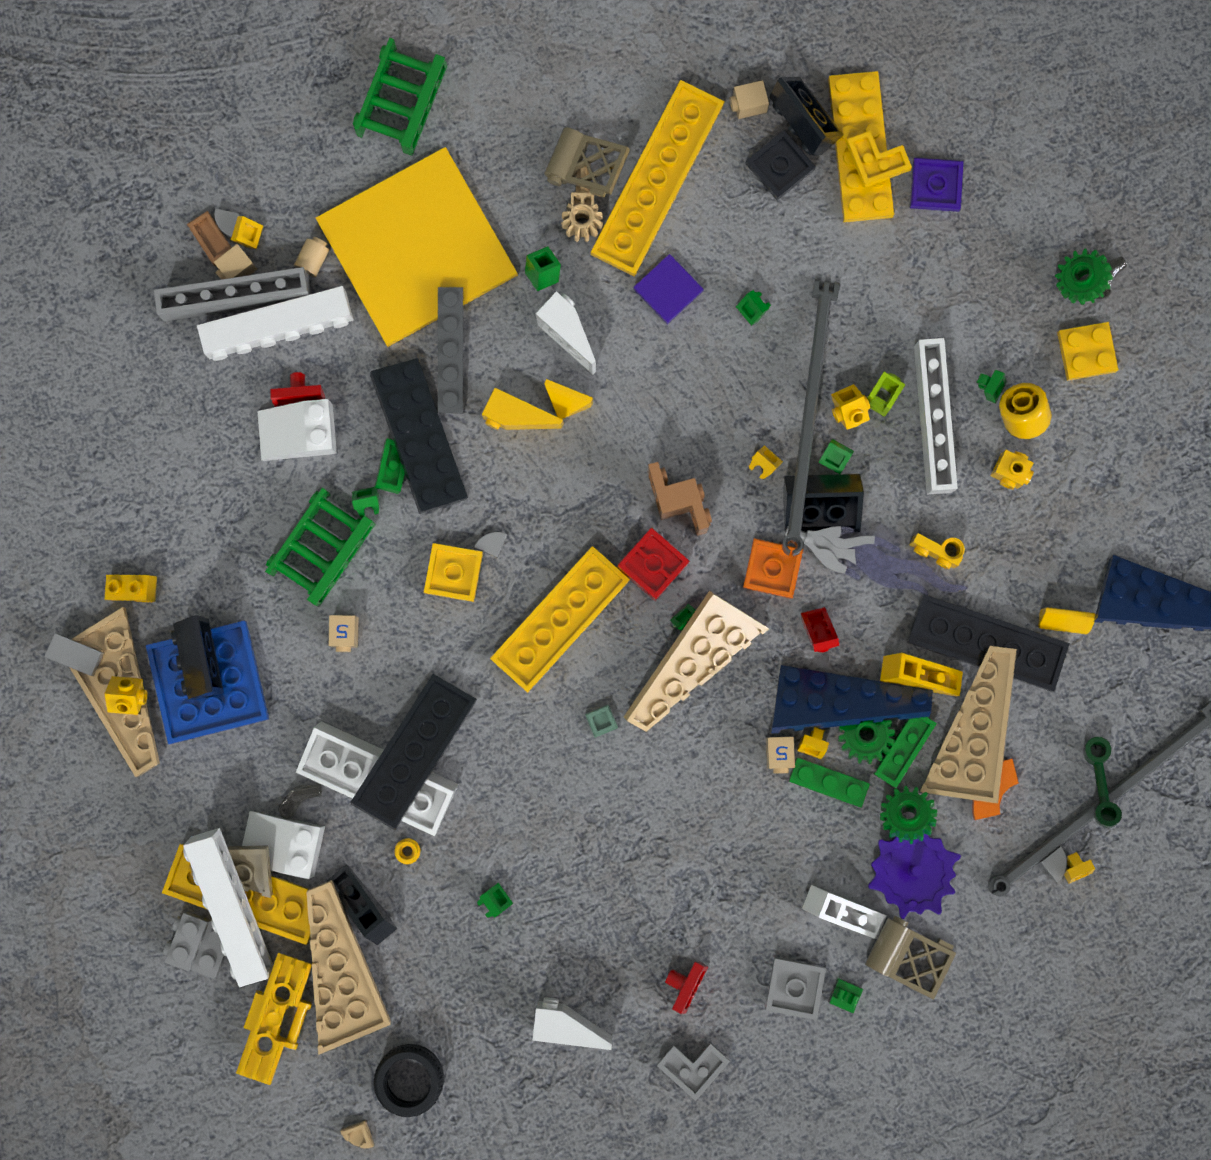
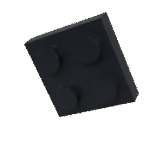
[745,130,816,200]

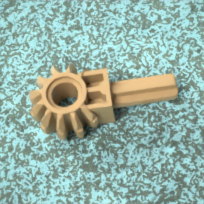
[561,165,603,242]

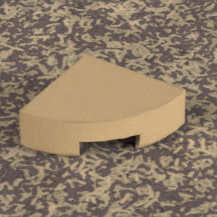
[340,1120,374,1148]

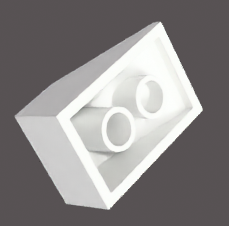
[536,292,596,375]
[258,399,337,461]
[242,811,325,879]
[532,997,612,1050]

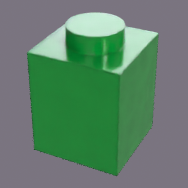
[525,246,561,292]

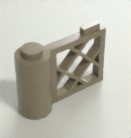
[544,127,630,198]
[865,916,956,1000]

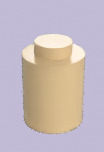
[293,237,329,277]

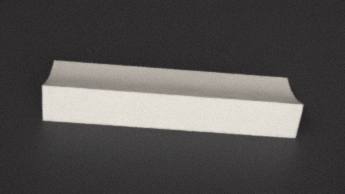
[296,721,459,836]

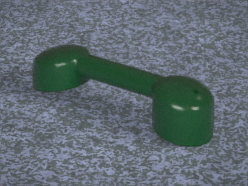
[1083,737,1122,828]

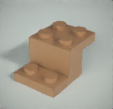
[647,462,712,536]

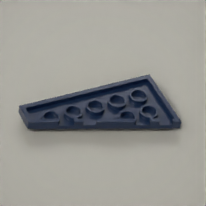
[1094,555,1211,631]
[771,665,933,734]

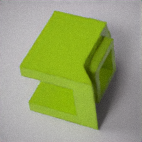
[867,372,906,417]

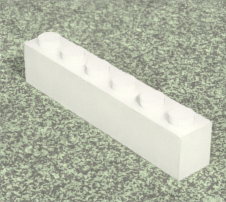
[197,286,354,361]
[914,338,958,495]
[183,828,273,987]

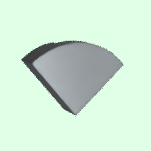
[215,208,241,238]
[474,532,508,558]
[1040,846,1067,883]

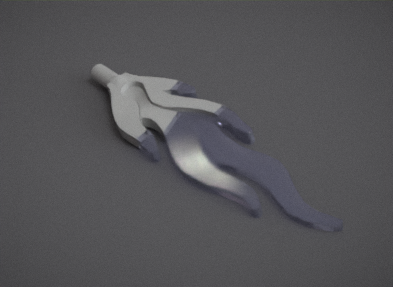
[785,526,967,595]

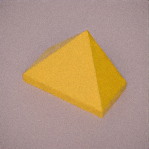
[544,379,593,419]

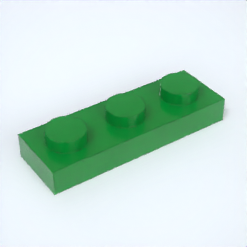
[873,717,937,788]
[788,757,870,808]

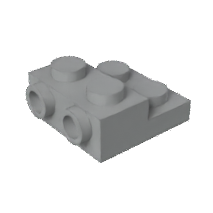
[163,911,225,979]

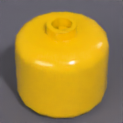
[999,383,1052,439]

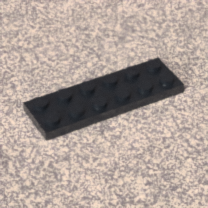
[370,358,468,514]
[907,594,1070,692]
[350,674,477,831]

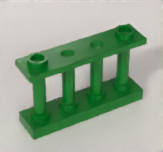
[353,38,447,156]
[265,488,376,607]

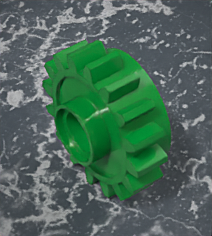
[1055,249,1113,305]
[838,720,895,764]
[880,786,937,844]

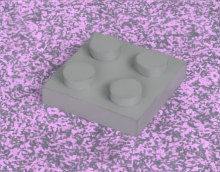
[765,957,826,1020]

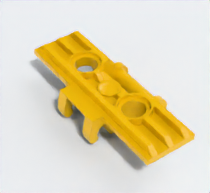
[236,953,312,1085]

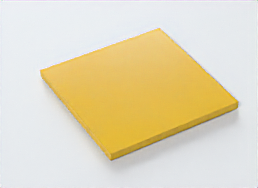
[316,147,518,347]

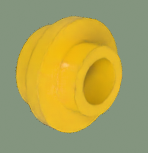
[395,838,421,864]

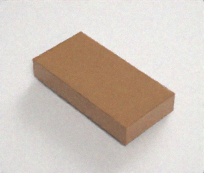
[187,211,232,267]

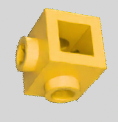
[831,384,870,430]
[990,450,1034,490]
[104,676,148,715]

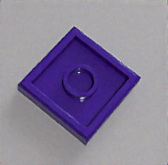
[910,158,964,212]
[633,254,704,325]

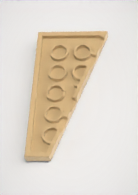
[624,591,769,732]
[69,607,160,777]
[920,646,1017,803]
[306,880,391,1055]

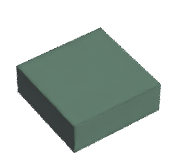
[585,705,618,738]

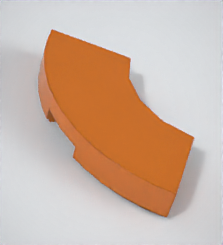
[972,758,1019,820]

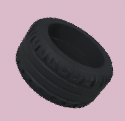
[374,1044,444,1117]

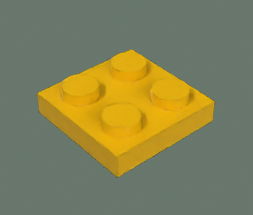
[1057,322,1118,381]
[424,543,483,602]

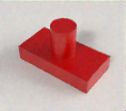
[270,372,325,407]
[801,607,839,653]
[665,962,708,1014]

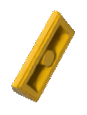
[1038,607,1095,634]

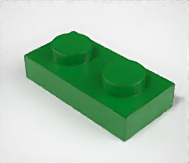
[374,438,405,494]

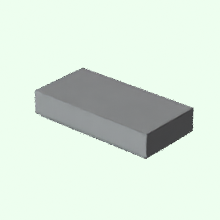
[45,633,104,676]

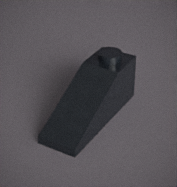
[327,864,397,946]

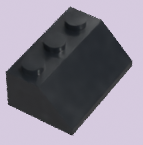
[769,77,843,156]
[783,474,864,533]
[171,615,224,700]

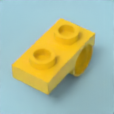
[909,533,965,570]
[104,575,157,602]

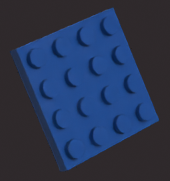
[146,621,270,744]

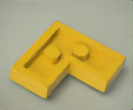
[846,131,912,188]

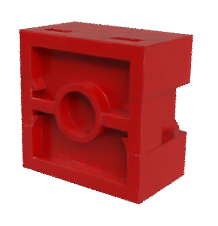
[618,527,690,602]

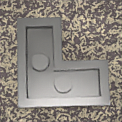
[657,1042,730,1101]

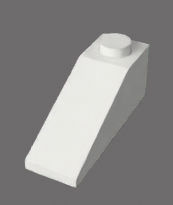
[802,885,887,939]

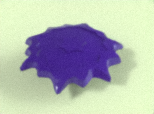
[868,834,961,919]

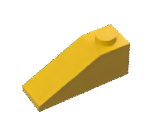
[482,388,564,430]
[880,653,963,697]

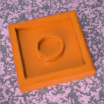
[743,538,803,599]

